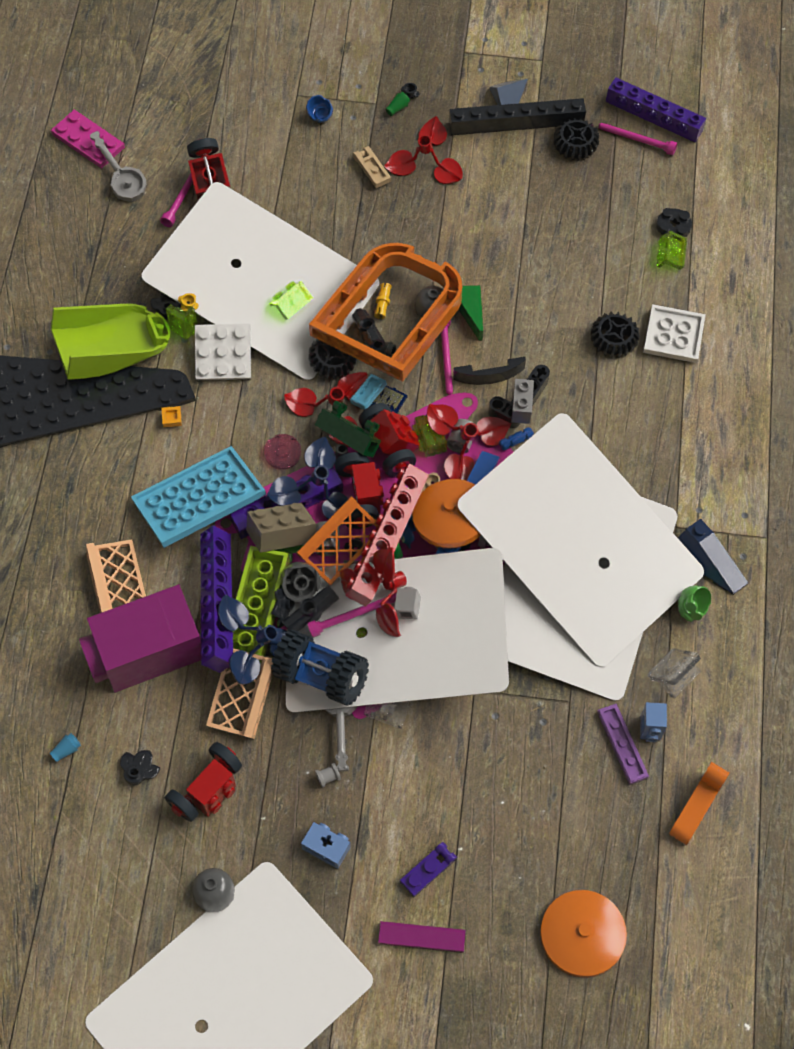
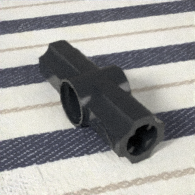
[352,308,385,351]
[282,585,339,632]

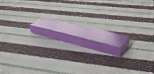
[597,704,649,785]

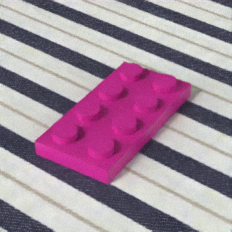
[51,109,125,169]

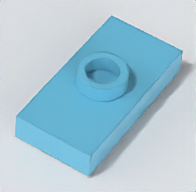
[350,374,387,410]

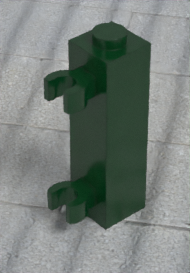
[315,400,381,457]

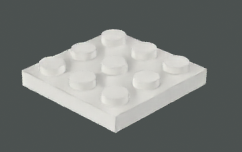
[643,304,706,363]
[195,324,251,380]

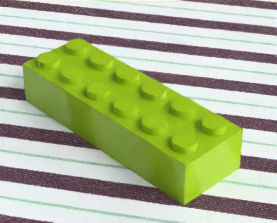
[233,546,290,666]

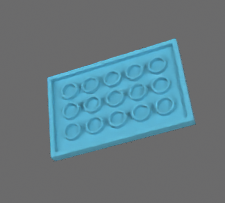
[131,446,266,548]

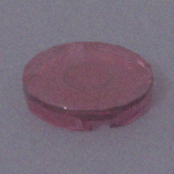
[264,434,301,469]

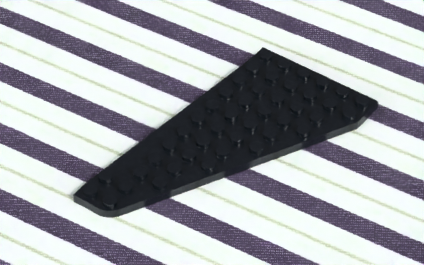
[0,355,196,448]

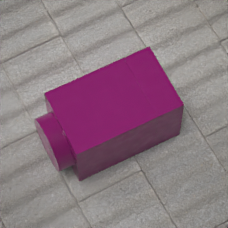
[79,584,201,693]

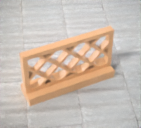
[86,539,146,613]
[206,648,273,739]

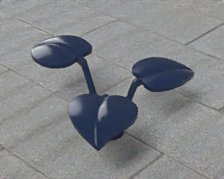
[267,437,348,522]
[218,594,287,685]

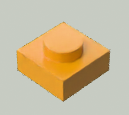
[162,406,182,428]

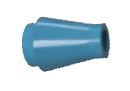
[50,733,81,762]

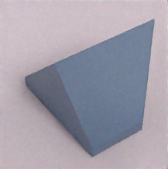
[489,79,528,105]

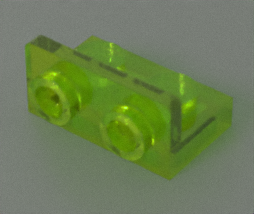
[656,231,687,270]
[269,281,313,320]
[166,304,197,340]

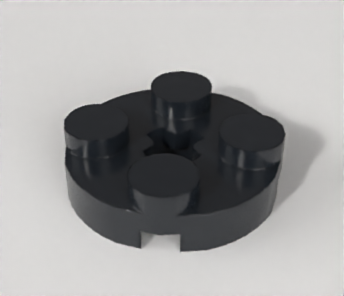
[656,208,692,241]

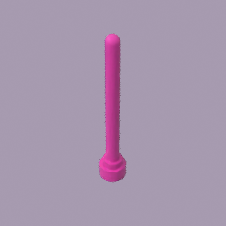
[598,123,677,156]
[160,173,193,227]
[441,320,453,395]
[307,594,396,638]

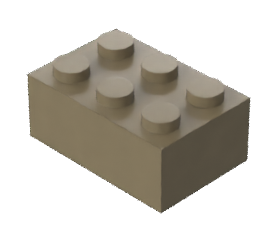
[246,503,316,553]

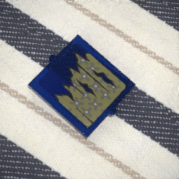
[369,385,408,414]

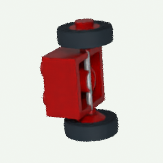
[187,138,231,200]
[358,403,420,477]
[335,452,384,529]
[164,742,242,822]

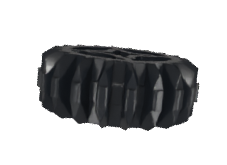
[553,118,600,160]
[591,311,640,358]
[308,339,357,380]

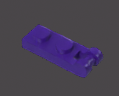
[400,842,458,897]

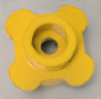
[178,293,199,312]

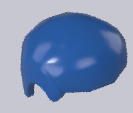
[306,95,333,123]

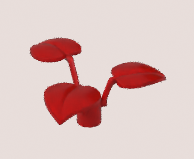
[385,116,463,184]
[284,372,368,447]
[427,404,511,481]
[340,547,407,637]

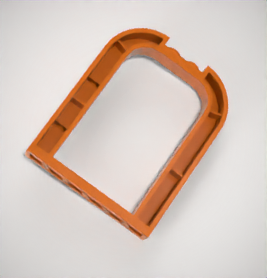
[309,243,462,382]

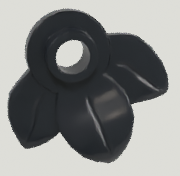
[150,293,181,318]
[271,588,295,628]
[120,750,160,786]

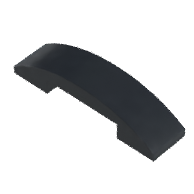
[453,357,526,385]

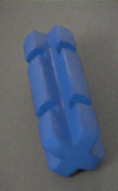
[499,427,534,450]

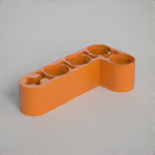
[669,762,730,845]

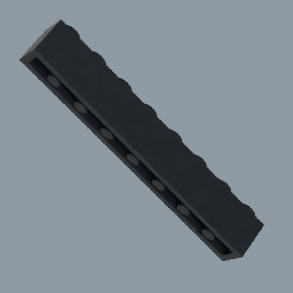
[449,98,586,136]

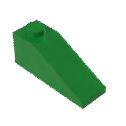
[459,285,483,341]

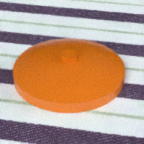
[412,479,481,548]
[540,890,627,978]

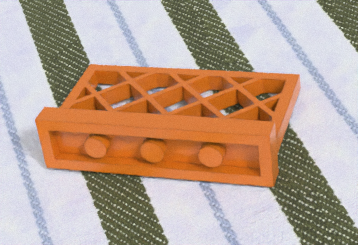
[296,496,377,586]

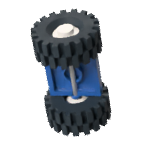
[271,630,369,706]

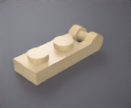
[353,146,391,188]

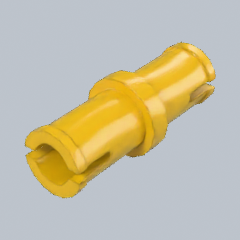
[374,283,392,319]

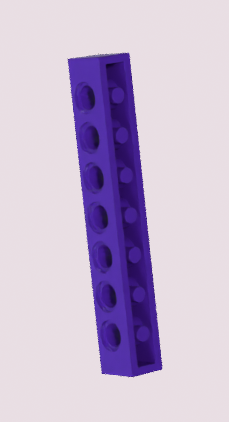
[200,525,233,673]

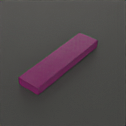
[378,921,466,953]

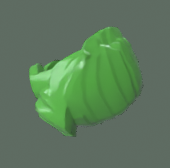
[678,585,711,622]

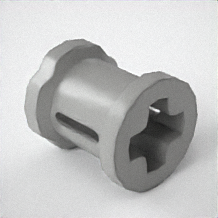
[315,763,341,788]

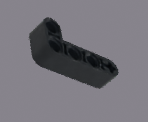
[488,365,550,428]

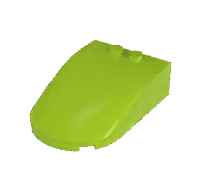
[50,304,170,379]

